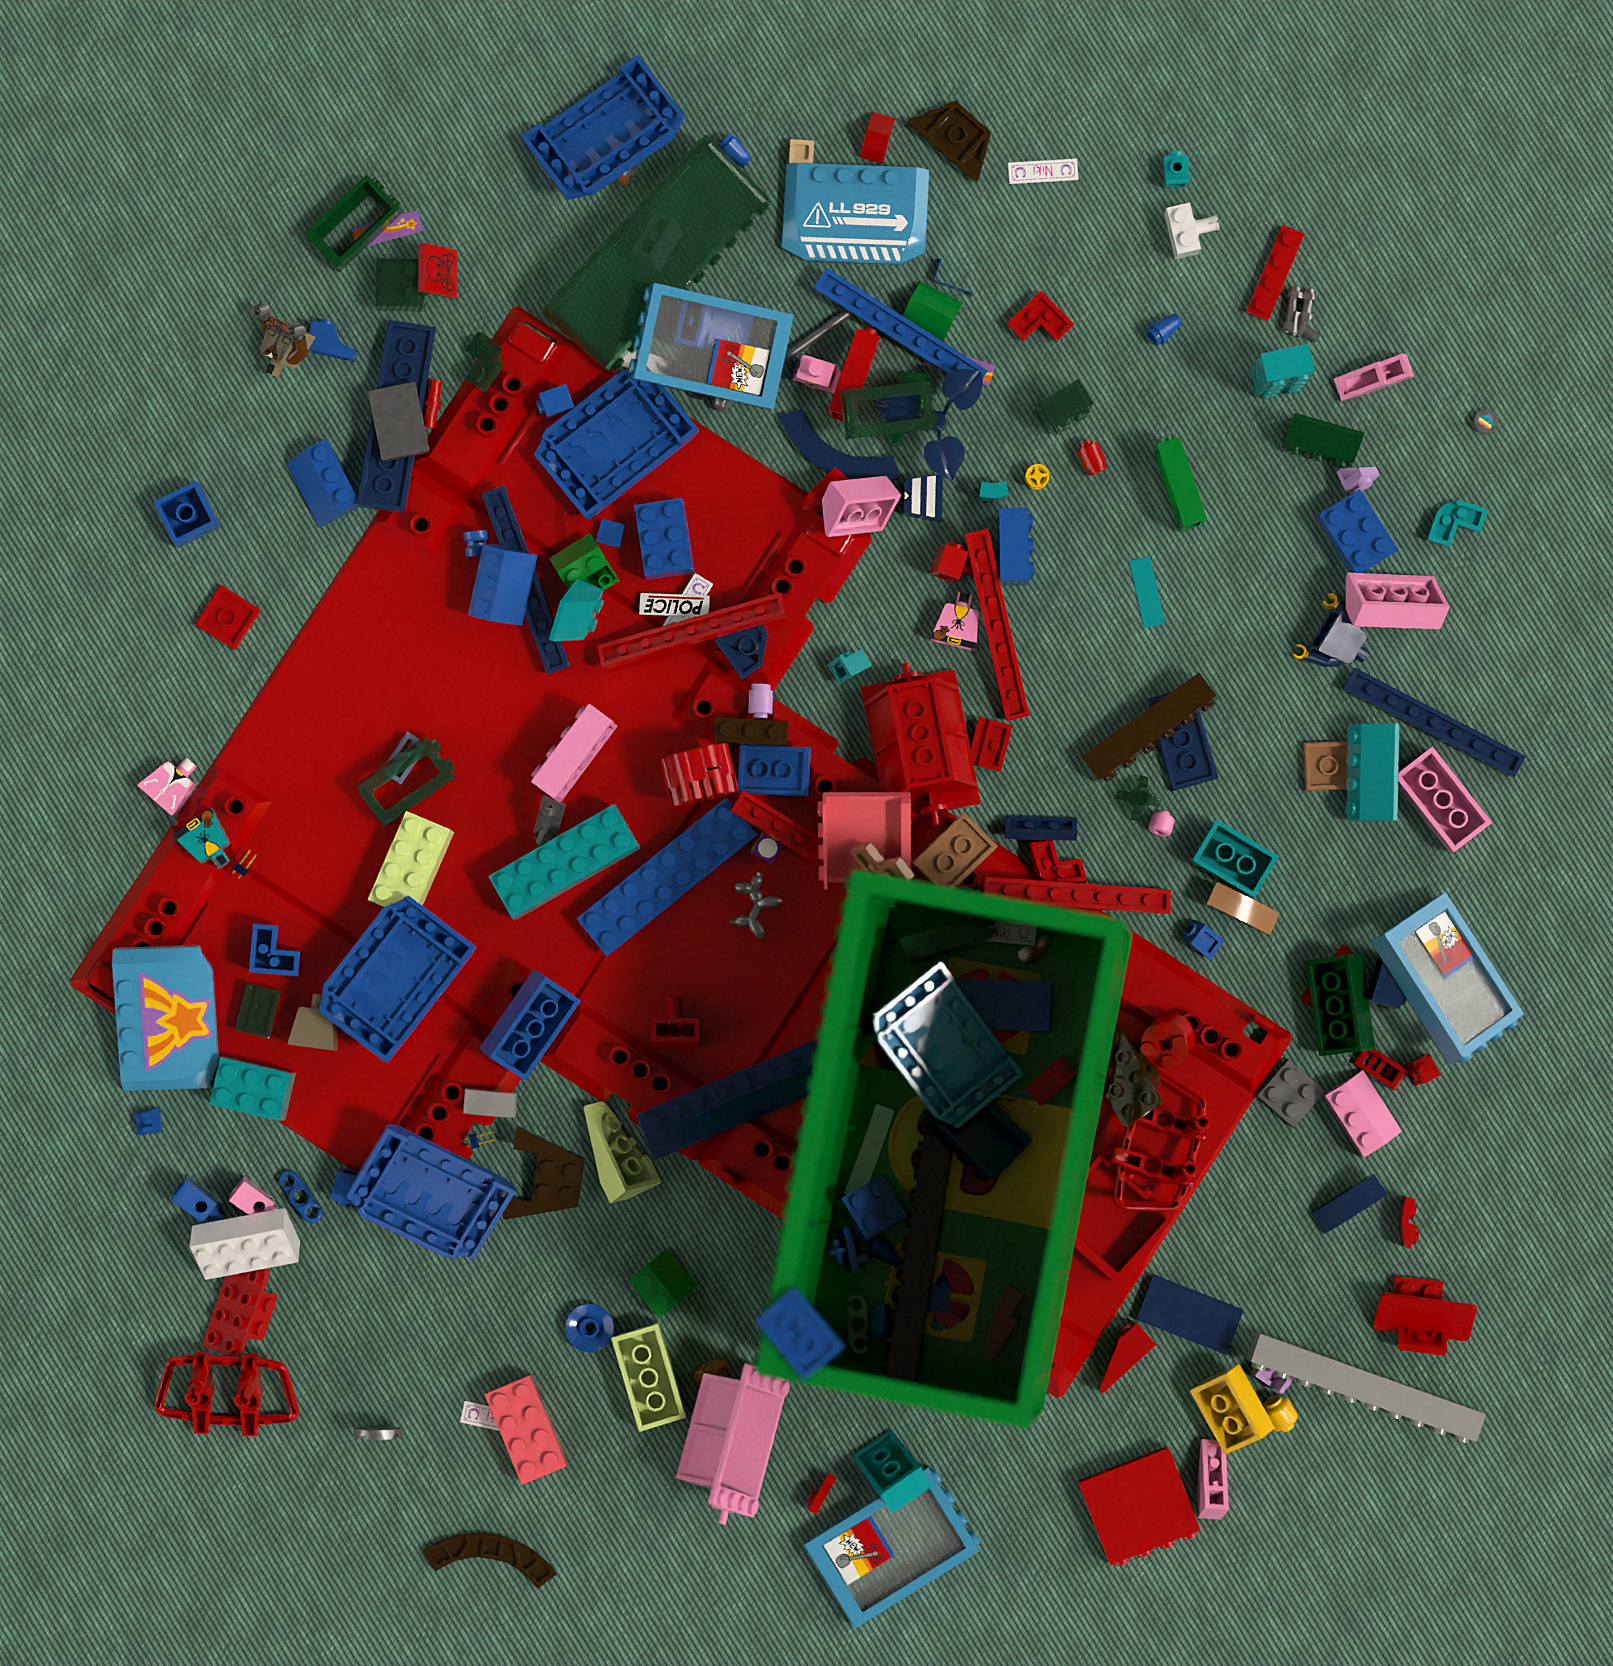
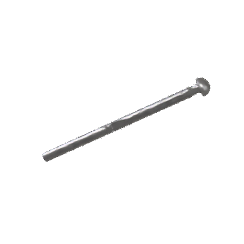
[713,310,853,412]

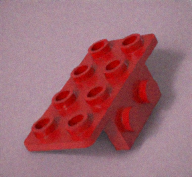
[203,1268,278,1357]
[1373,1293,1477,1356]

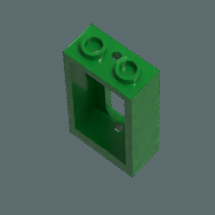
[1153,435,1207,532]

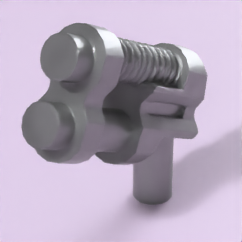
[1283,286,1320,342]

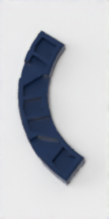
[780,409,900,481]

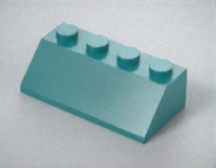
[1345,724,1399,822]

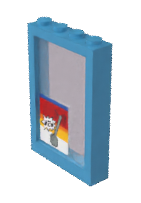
[628,283,794,410]
[1371,892,1524,1065]
[804,1465,980,1628]

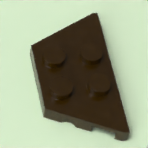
[907,101,991,183]

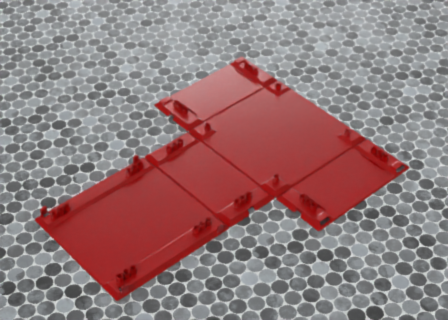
[70,306,1292,1398]

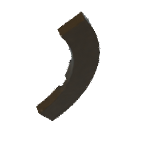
[422,1532,558,1589]

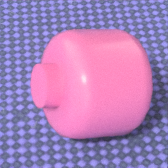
[1148,810,1175,837]

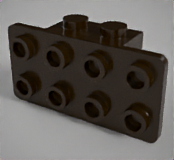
[1104,1022,1162,1127]

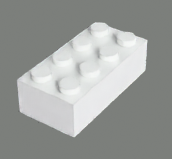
[190,1208,300,1280]

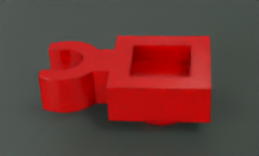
[806,1472,837,1515]

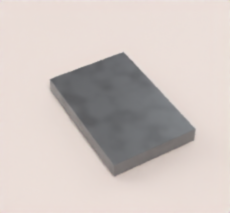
[368,382,430,462]

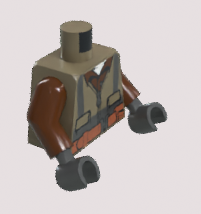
[252,303,315,377]

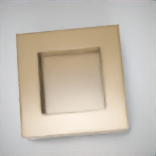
[789,139,814,164]

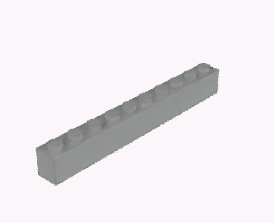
[1246,1332,1486,1444]

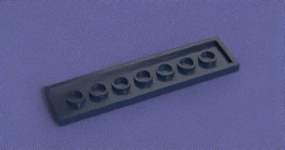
[357,320,437,514]

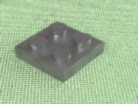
[1256,1059,1326,1128]

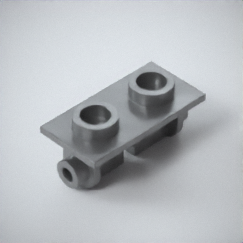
[533,795,566,845]

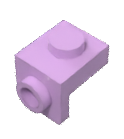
[1337,467,1379,491]
[1251,1367,1294,1394]

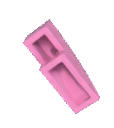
[1334,353,1414,401]

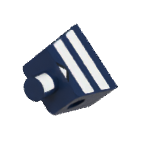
[897,474,943,522]

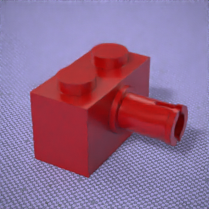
[929,542,974,582]
[650,997,700,1049]

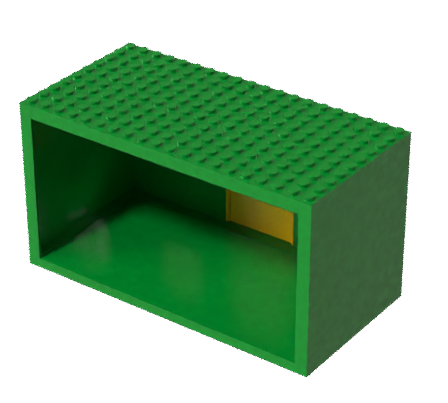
[753,870,1133,1430]

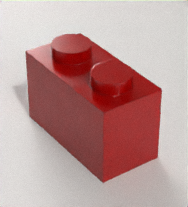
[1024,1056,1077,1107]

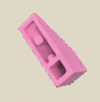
[1196,1439,1229,1520]

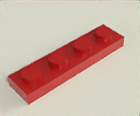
[1246,225,1305,322]
[730,790,823,862]

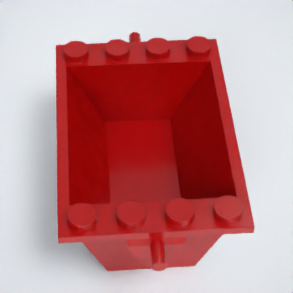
[861,662,981,826]

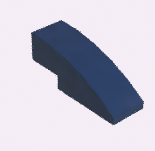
[1311,1174,1388,1234]

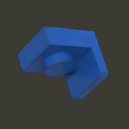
[1181,920,1224,960]

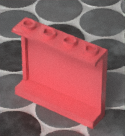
[818,792,911,890]

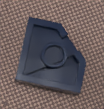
[714,625,768,680]

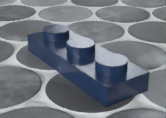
[1004,816,1077,841]

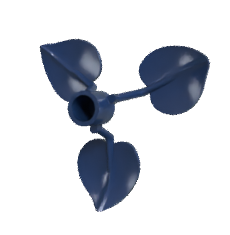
[875,369,983,480]

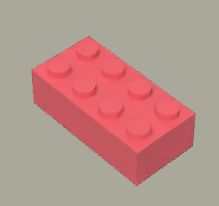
[485,1373,568,1485]

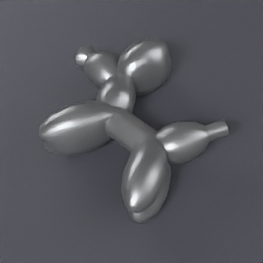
[729,872,783,940]

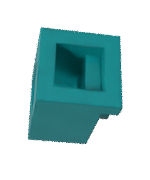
[1163,151,1190,189]
[827,649,872,685]

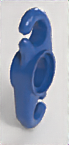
[278,1170,323,1223]

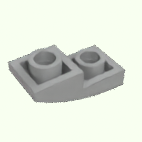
[463,1088,517,1117]

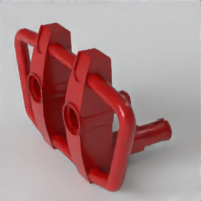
[1108,1071,1211,1212]
[154,1351,299,1437]

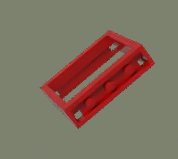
[1074,1152,1174,1283]

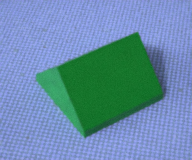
[903,281,963,342]

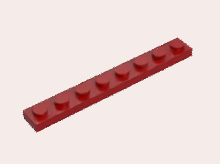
[964,528,1030,721]
[597,592,787,670]
[982,877,1172,914]

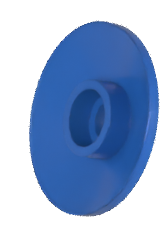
[565,1304,614,1353]

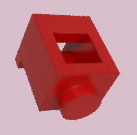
[1404,1053,1441,1086]

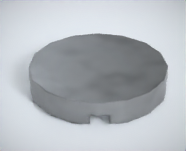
[354,1426,402,1440]

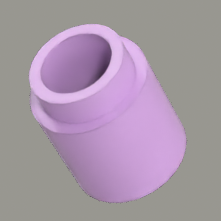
[748,684,773,719]

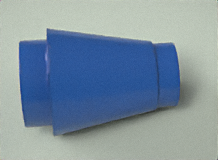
[717,133,752,168]
[1146,313,1182,346]

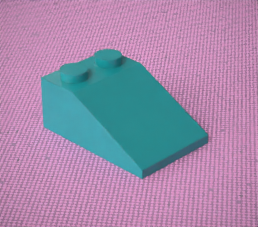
[851,1429,932,1514]

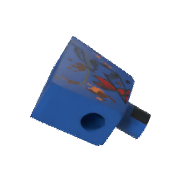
[171,1175,226,1222]

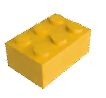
[1190,1364,1275,1455]

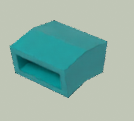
[978,481,1009,502]

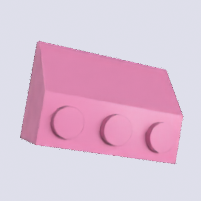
[822,476,901,537]
[1322,1070,1402,1157]

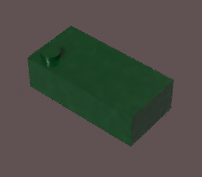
[1306,953,1375,1056]

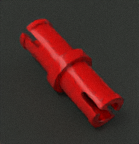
[423,379,443,429]

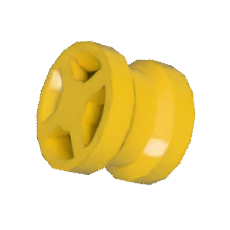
[1025,464,1049,490]

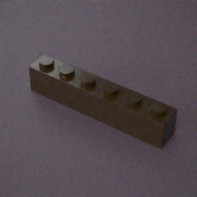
[1082,673,1217,783]

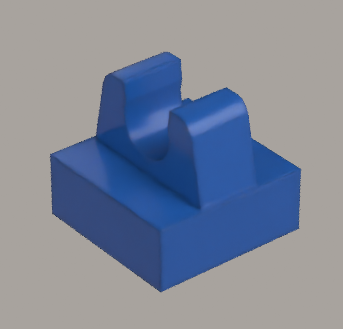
[135,1108,163,1135]

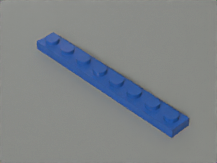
[813,267,988,378]

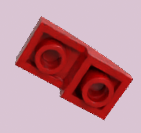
[1399,1196,1419,1249]

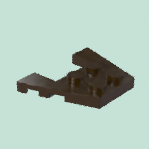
[503,1126,585,1220]

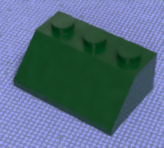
[1282,413,1365,468]

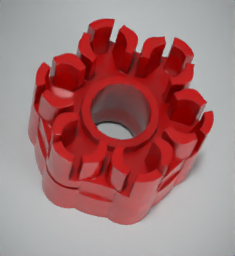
[659,743,739,807]

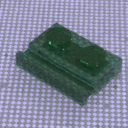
[235,983,282,1038]

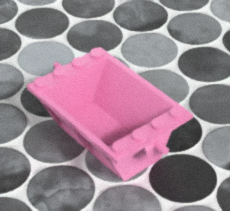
[676,1364,790,1525]

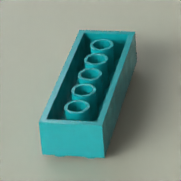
[488,804,641,920]

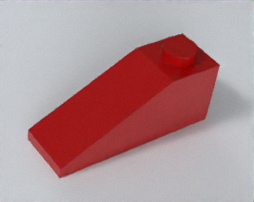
[1098,1322,1156,1394]

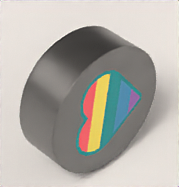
[1473,409,1498,434]

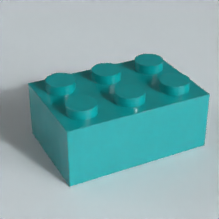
[1190,819,1279,899]
[209,1056,296,1121]

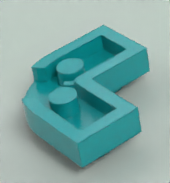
[1427,500,1488,548]

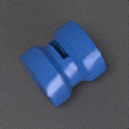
[463,530,488,557]

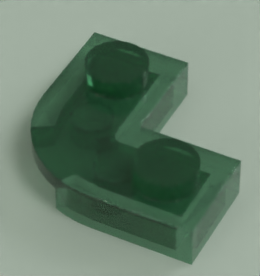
[465,331,503,393]

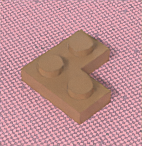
[850,842,914,880]

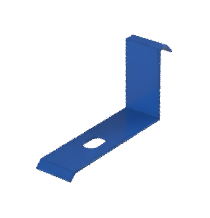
[934,258,972,297]

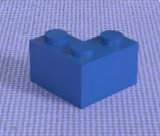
[249,923,301,976]

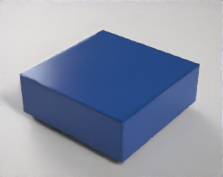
[596,519,626,549]

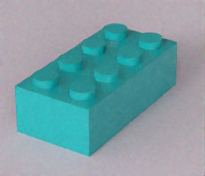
[1250,344,1315,400]

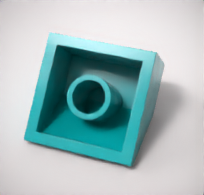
[549,579,604,641]

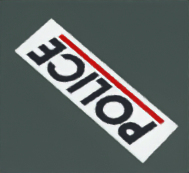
[639,593,709,617]

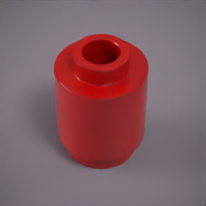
[1076,439,1107,476]

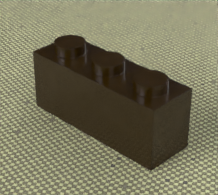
[714,717,788,747]

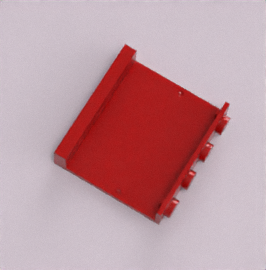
[1077,1446,1200,1567]

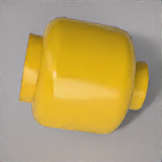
[1264,1395,1298,1433]

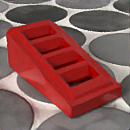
[1354,1049,1408,1091]

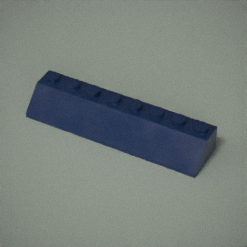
[636,1040,819,1161]

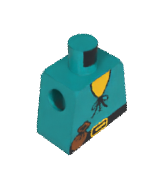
[173,808,231,869]

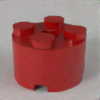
[1141,1013,1195,1069]

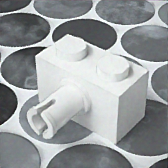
[1164,203,1220,260]

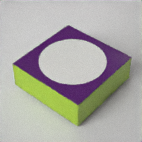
[750,832,783,864]

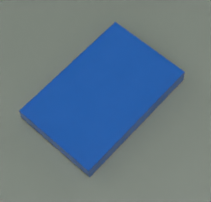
[736,745,811,796]
[755,1287,844,1380]

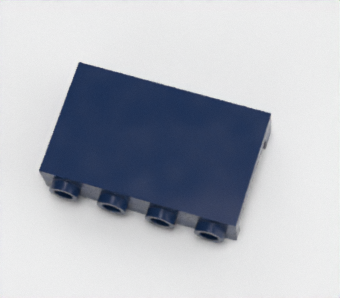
[919,1101,1033,1185]

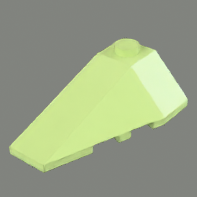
[583,1101,661,1204]

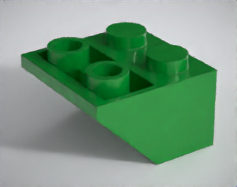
[549,533,619,591]

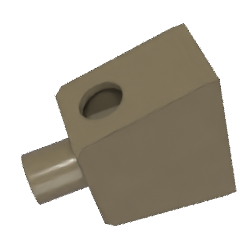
[288,994,338,1051]

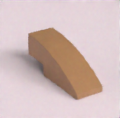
[1205,882,1280,935]

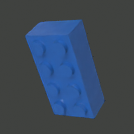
[479,968,581,1081]
[954,978,1053,1033]

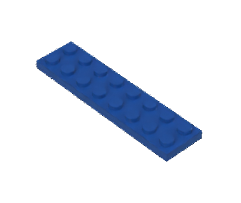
[577,798,757,956]

